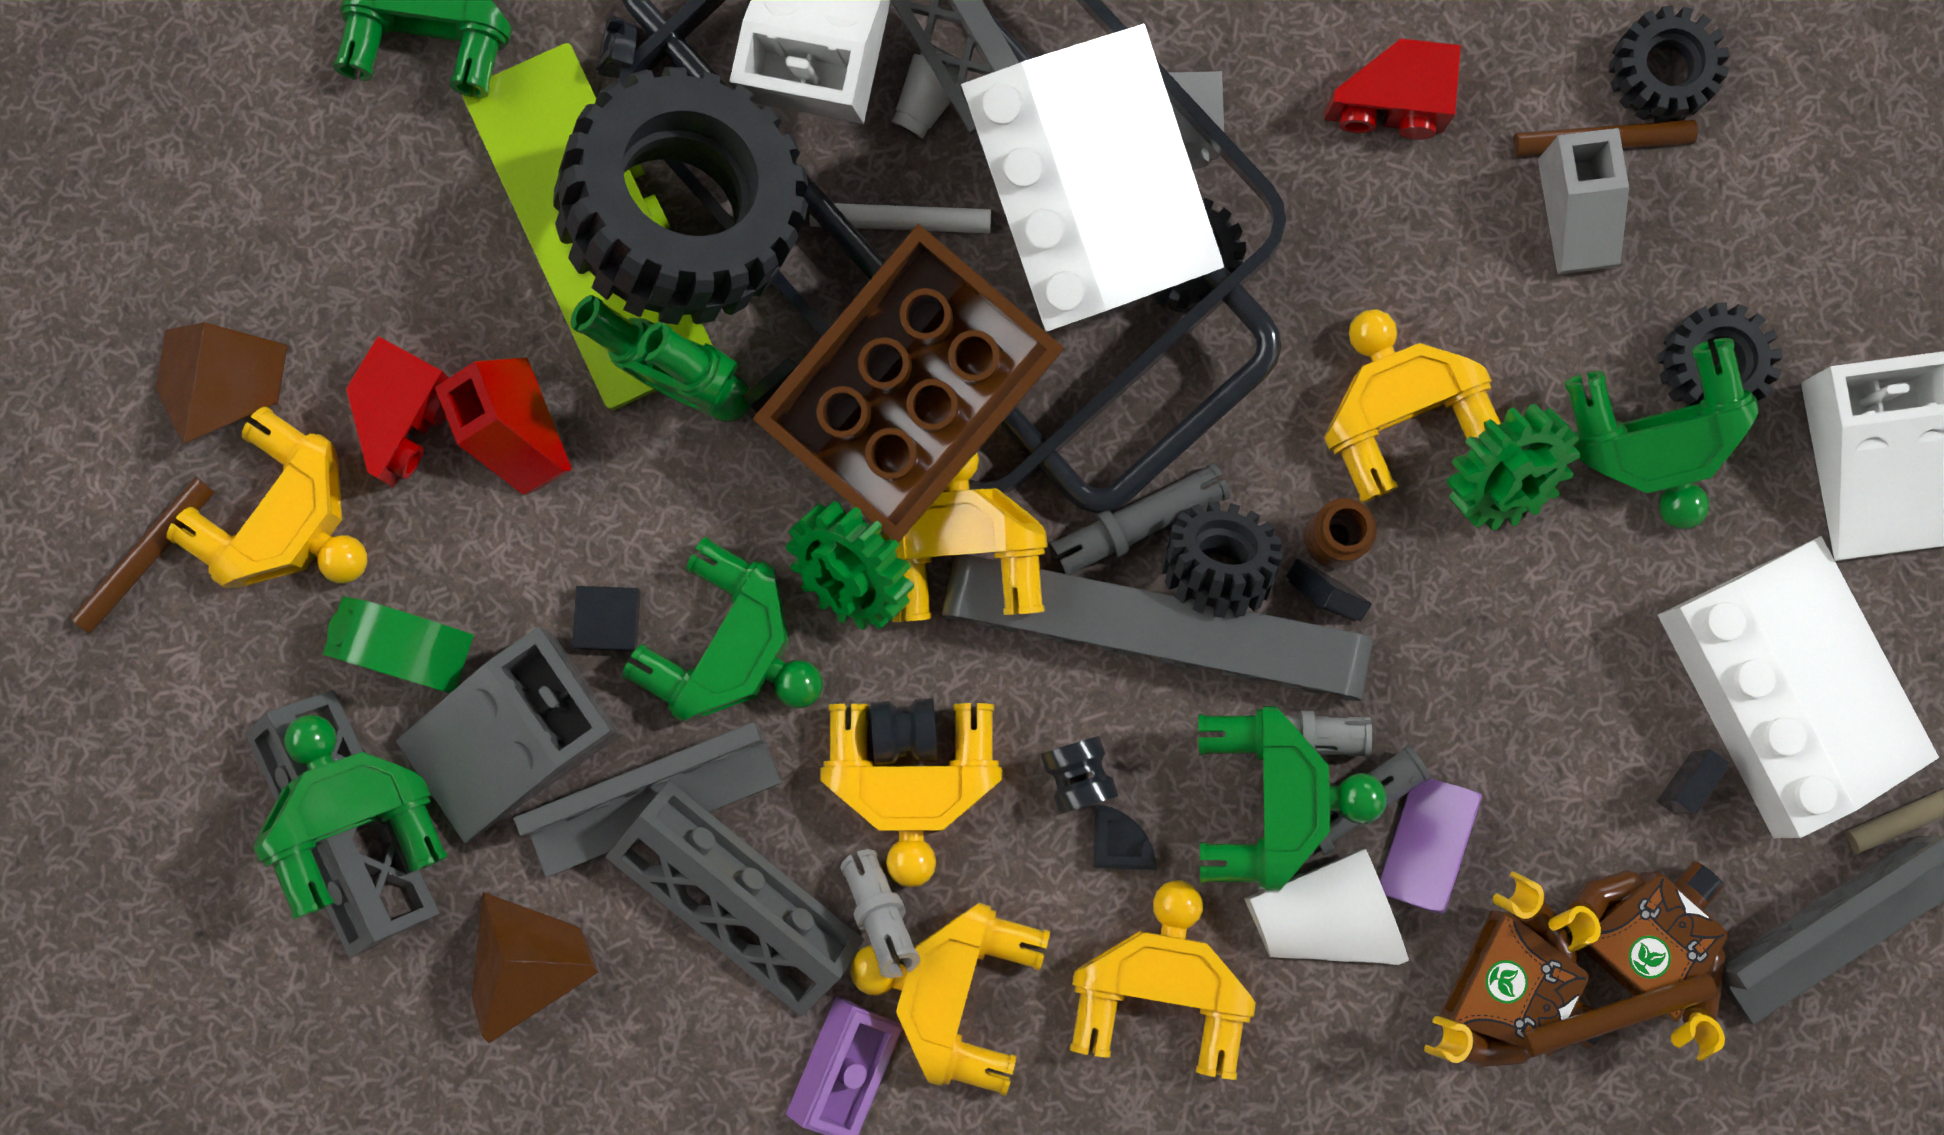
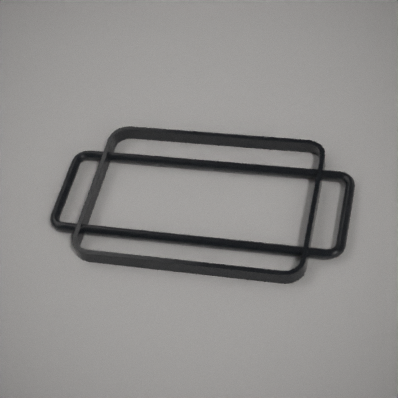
[618,0,1286,513]

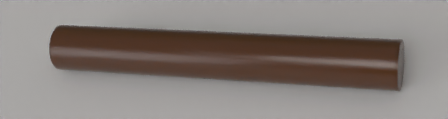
[1513,120,1698,157]
[71,476,216,633]
[1523,973,1718,1057]

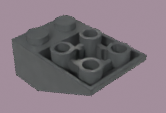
[396,626,622,844]

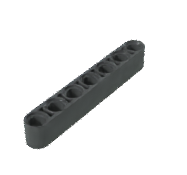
[941,555,1373,701]

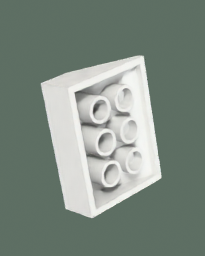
[961,24,1224,332]
[1658,536,1939,838]

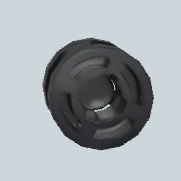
[871,698,938,765]
[1041,736,1119,815]

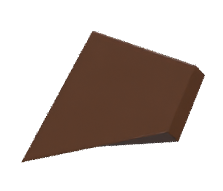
[156,322,288,444]
[472,892,599,1043]

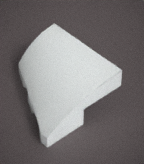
[1244,849,1409,965]

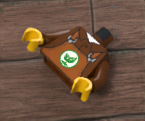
[1548,861,1728,1062]
[1424,871,1601,1067]

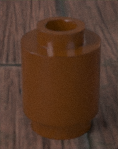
[1304,498,1377,568]

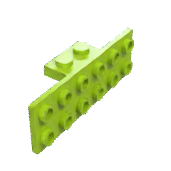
[461,43,713,411]

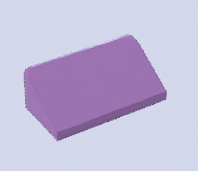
[1379,778,1482,914]
[786,996,903,1135]

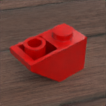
[1324,38,1461,140]
[346,336,450,488]
[435,357,572,495]

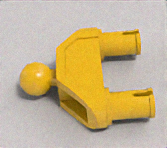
[1324,309,1501,503]
[167,407,368,588]
[882,453,1047,622]
[820,703,1002,888]
[1070,880,1256,1080]
[850,903,1050,1096]

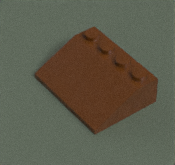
[753,224,1065,543]

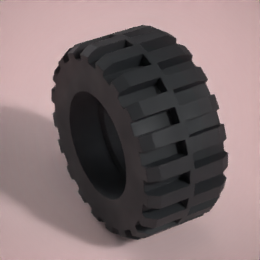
[553,67,808,325]

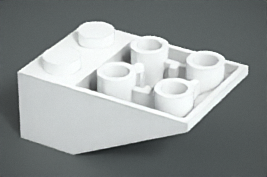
[730,0,891,124]
[1801,351,1944,561]

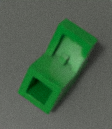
[322,596,474,693]

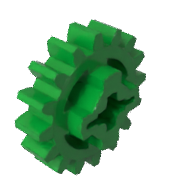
[1446,404,1580,530]
[786,501,914,630]

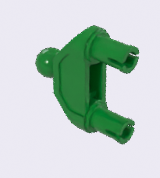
[333,0,512,99]
[570,295,749,422]
[1564,338,1759,530]
[621,536,823,722]
[1198,706,1388,893]
[254,715,449,920]

